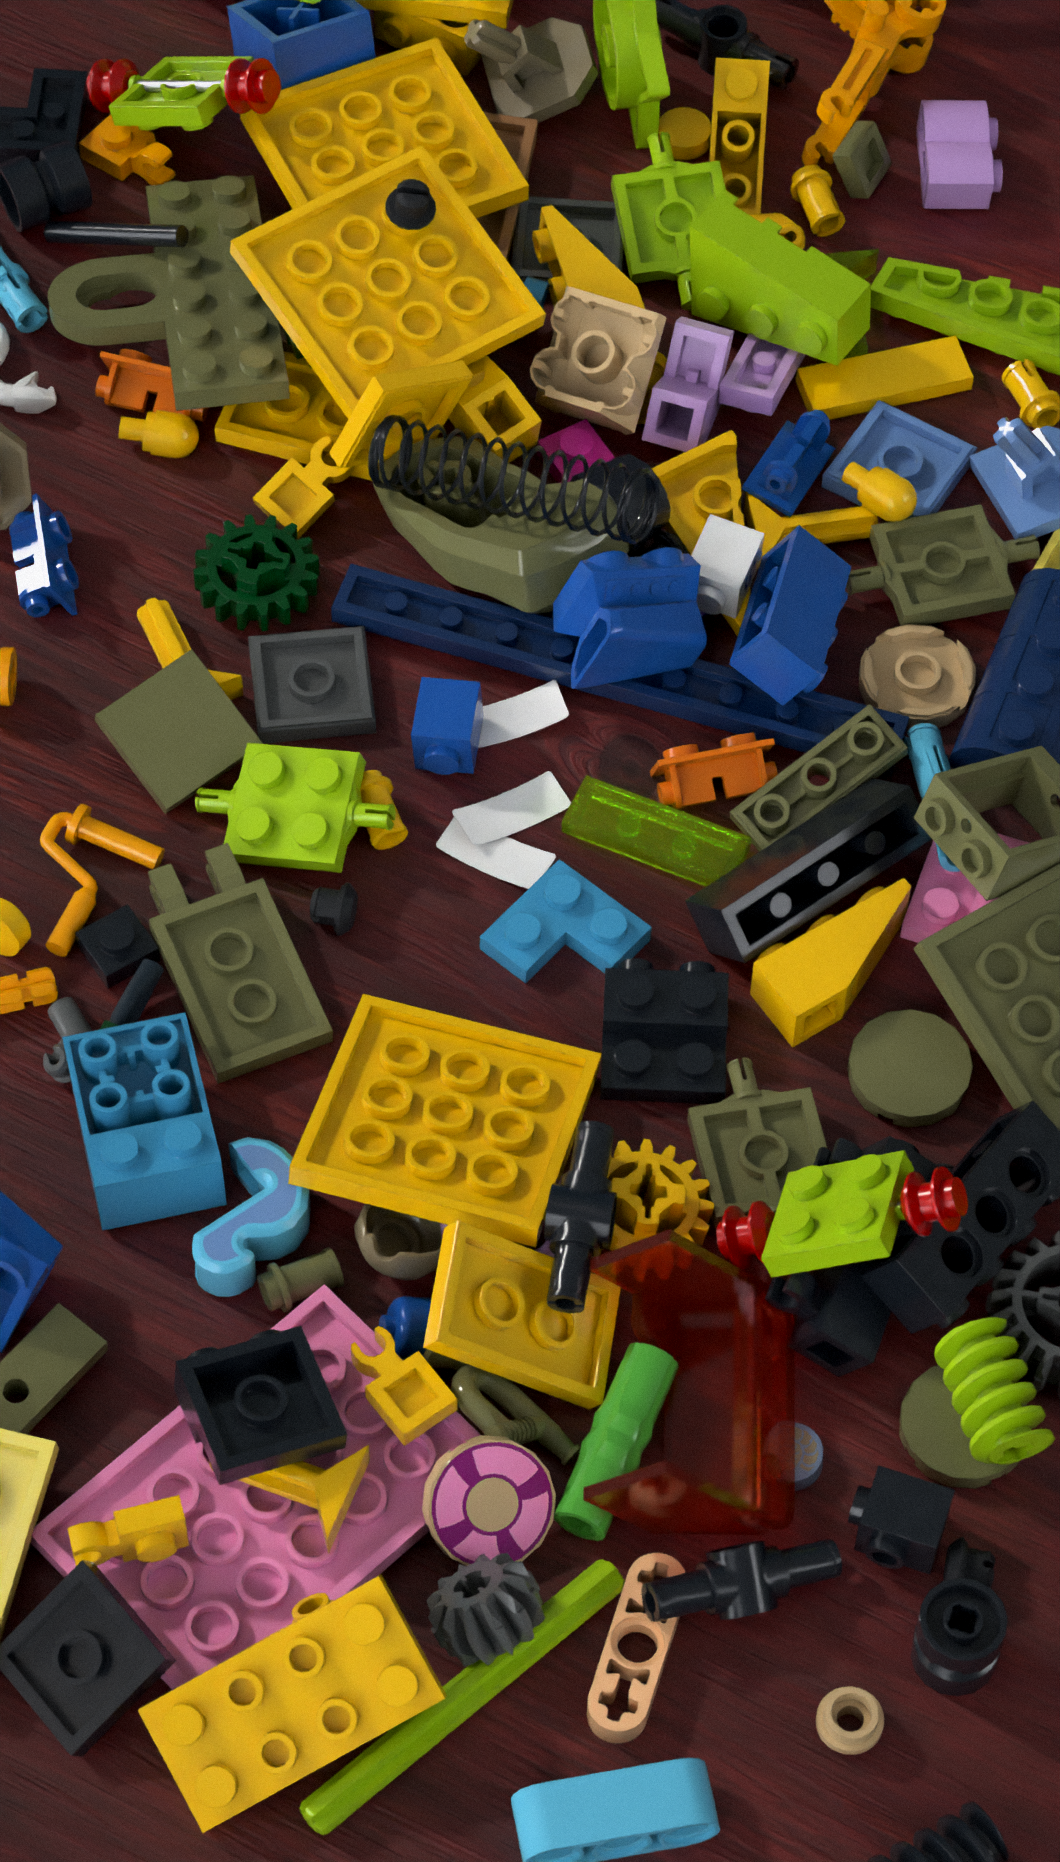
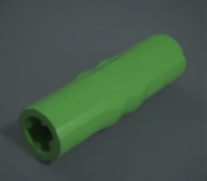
[554,1342,679,1541]

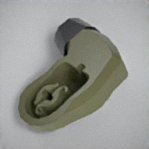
[373,436,671,615]

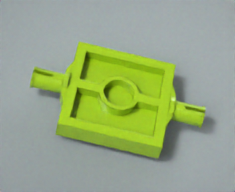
[611,132,726,311]
[195,743,396,873]

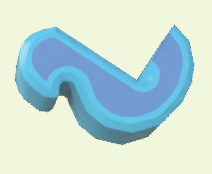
[192,1137,311,1297]

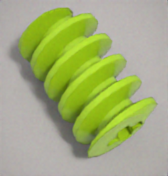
[934,1317,1055,1465]

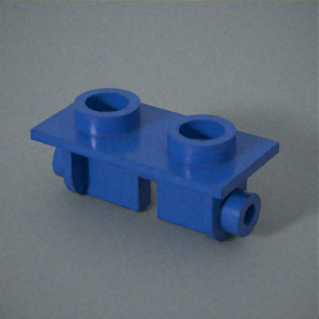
[741,410,836,517]
[9,494,79,617]

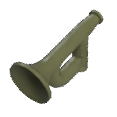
[423,1349,581,1466]

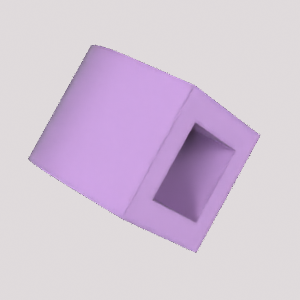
[641,316,734,452]

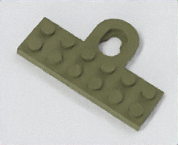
[48,175,290,411]

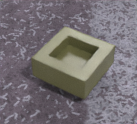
[832,121,892,199]

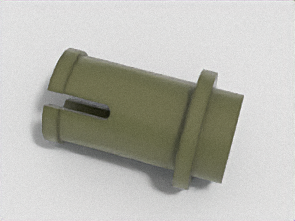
[257,1247,344,1313]

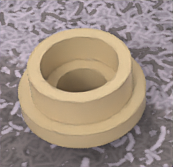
[816,1686,884,1755]

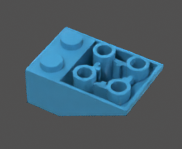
[62,1012,227,1231]

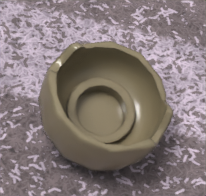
[354,1204,448,1281]

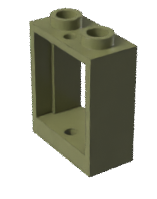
[914,745,1060,901]

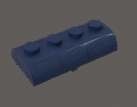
[948,568,1060,799]

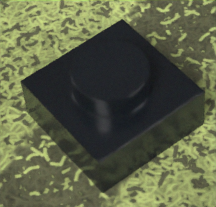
[75,904,160,989]

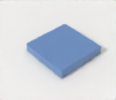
[822,400,977,518]

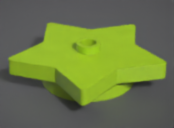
[593,0,670,149]

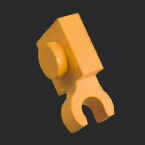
[79,114,175,185]

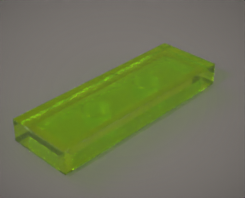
[562,775,751,887]

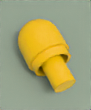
[118,410,199,458]
[842,462,917,522]

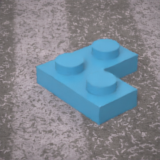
[480,859,652,984]

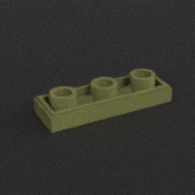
[730,704,908,852]
[0,1303,108,1434]

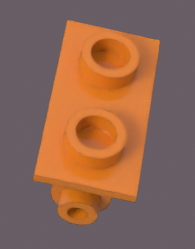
[95,349,209,422]
[650,733,778,810]

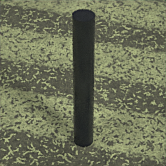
[44,221,189,248]

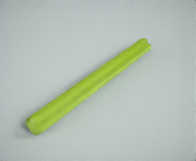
[299,1559,625,1835]

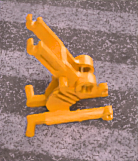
[802,0,946,166]

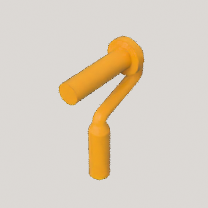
[40,803,165,957]

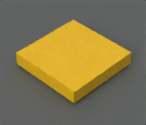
[329,360,473,468]

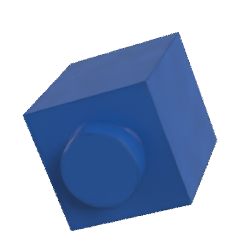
[411,677,484,775]

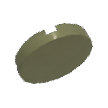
[847,1009,973,1128]
[899,1365,1027,1489]

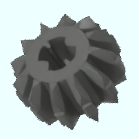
[426,1553,545,1666]

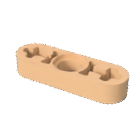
[587,1553,686,1744]

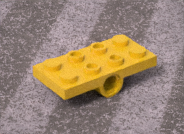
[138,1574,447,1833]

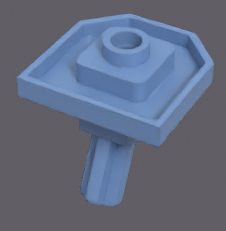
[969,417,1060,539]

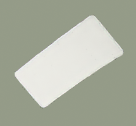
[478,680,569,748]
[452,771,571,845]
[436,817,556,889]

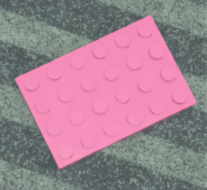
[31,1284,481,1690]

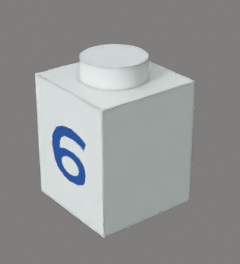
[691,514,765,619]

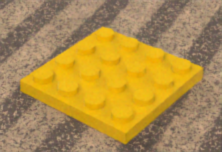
[240,37,529,218]
[230,145,546,419]
[288,994,602,1247]

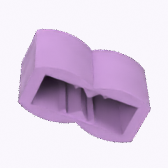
[917,100,1003,209]

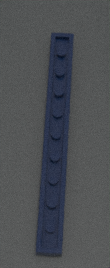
[331,564,910,777]

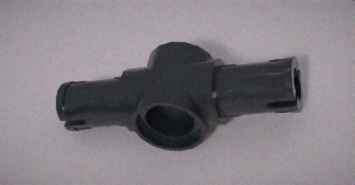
[656,0,799,90]
[544,1121,617,1313]
[641,1539,842,1622]

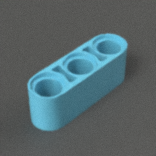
[511,1758,721,1862]

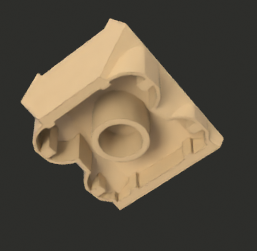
[529,286,666,435]

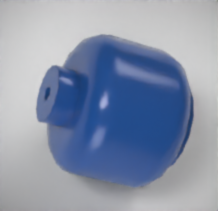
[378,1296,432,1359]

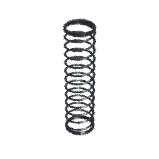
[368,414,660,545]

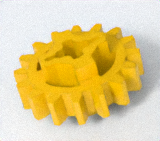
[601,1139,714,1274]

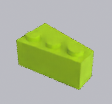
[690,189,871,366]

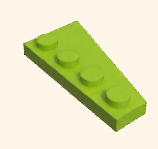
[870,257,1060,375]

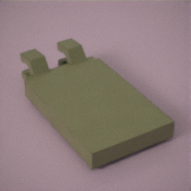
[148,843,333,1084]

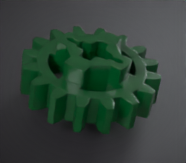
[193,514,320,632]

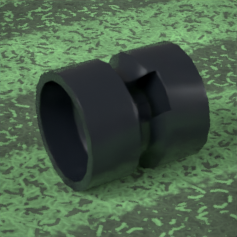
[0,139,93,233]
[910,1578,1008,1696]

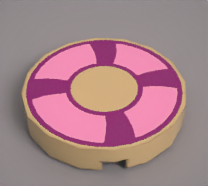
[422,1435,556,1566]

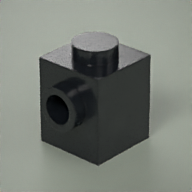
[847,1465,955,1575]

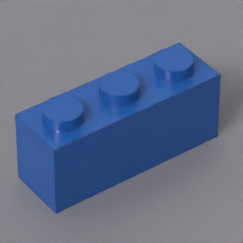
[729,525,852,706]

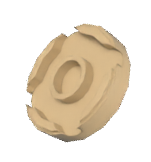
[858,624,976,730]

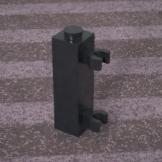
[765,1136,940,1377]

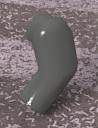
[43,997,93,1083]

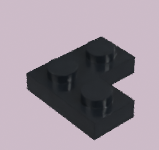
[0,68,88,162]

